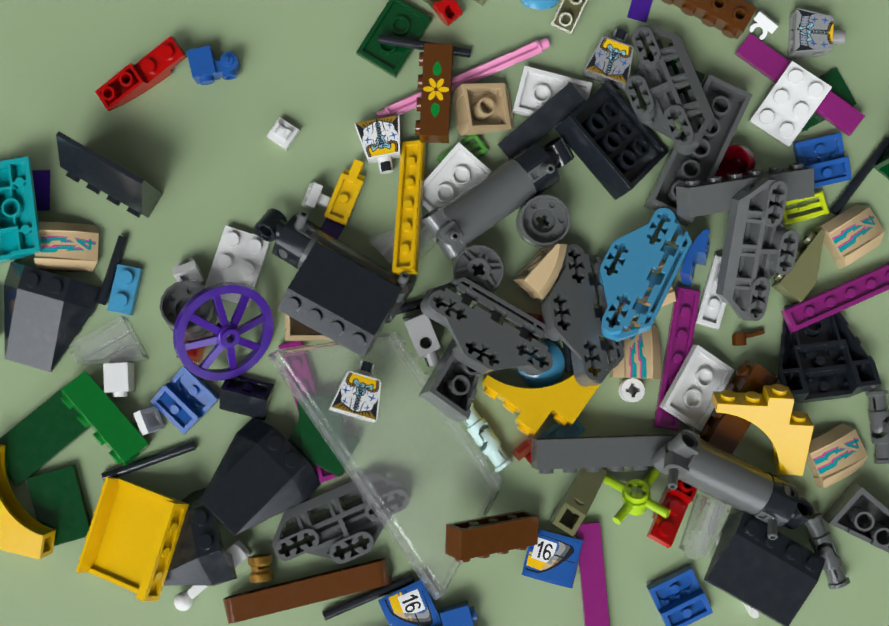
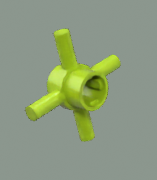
[603,468,671,525]

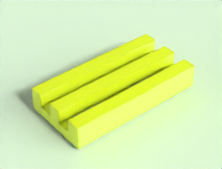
[782,191,829,226]

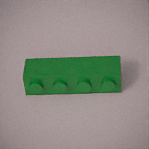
[61,371,149,466]

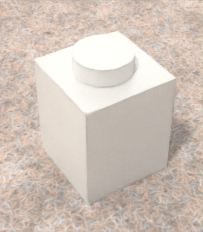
[103,362,135,397]

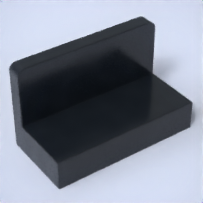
[219,376,274,420]

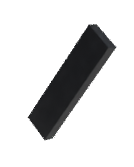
[497,82,586,158]

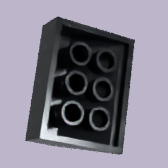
[554,80,669,200]
[56,131,163,218]
[277,241,403,357]
[704,511,826,626]

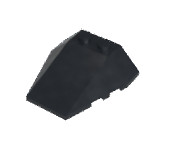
[4,262,101,372]
[778,304,881,403]
[200,417,321,536]
[164,487,237,586]

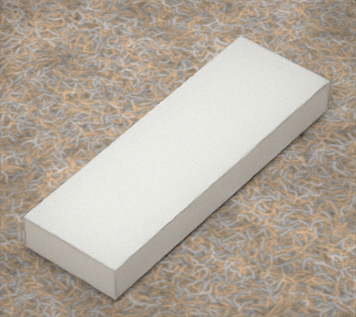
[696,255,726,330]

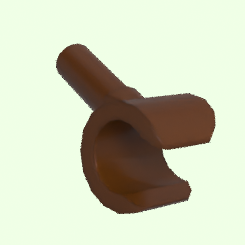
[732,328,765,346]

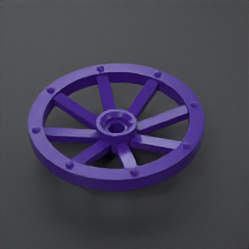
[173,282,273,381]

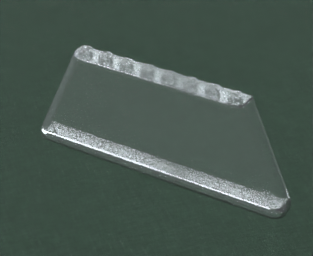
[268,331,503,600]

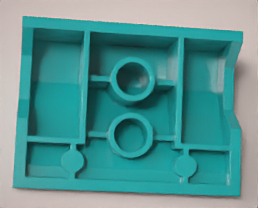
[0,156,42,263]

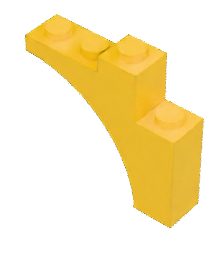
[482,375,601,436]
[711,384,814,476]
[0,444,56,559]

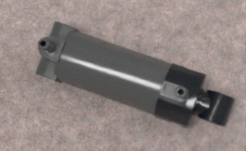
[422,136,575,259]
[254,208,414,324]
[652,429,814,540]

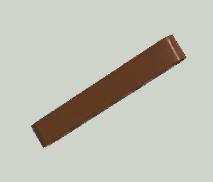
[223,558,391,623]

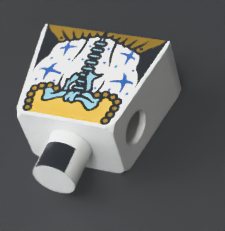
[354,115,401,174]
[329,361,381,423]

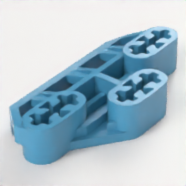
[599,208,692,342]

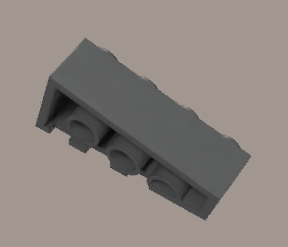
[419,338,482,422]
[822,482,889,553]

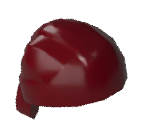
[715,144,756,178]

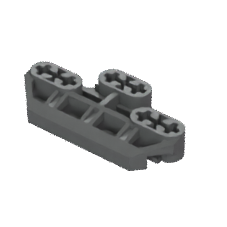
[625,25,716,155]
[716,177,799,321]
[541,244,624,387]
[420,277,553,376]
[272,471,410,564]

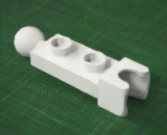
[174,540,251,611]

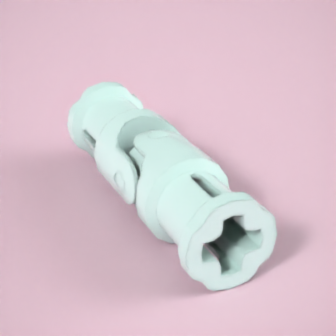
[464,401,513,473]

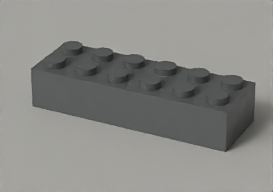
[644,74,753,226]

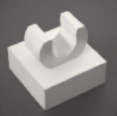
[749,10,779,40]
[267,117,300,151]
[301,182,330,209]
[172,257,204,283]
[132,406,165,436]

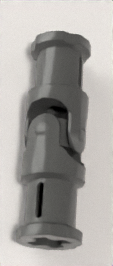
[865,390,889,464]
[804,513,850,589]

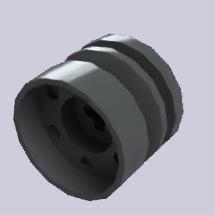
[516,195,571,247]
[453,245,504,293]
[160,280,217,340]

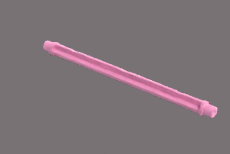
[376,38,550,119]

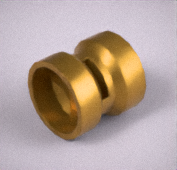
[247,554,274,583]

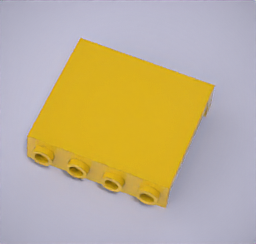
[76,477,189,602]

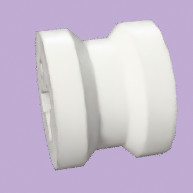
[618,378,645,402]

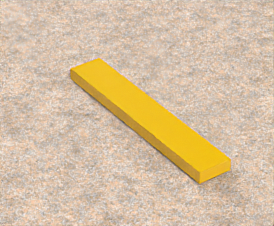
[392,140,426,275]

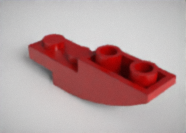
[95,36,187,111]
[647,479,697,548]

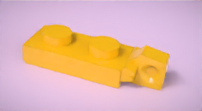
[324,159,365,226]

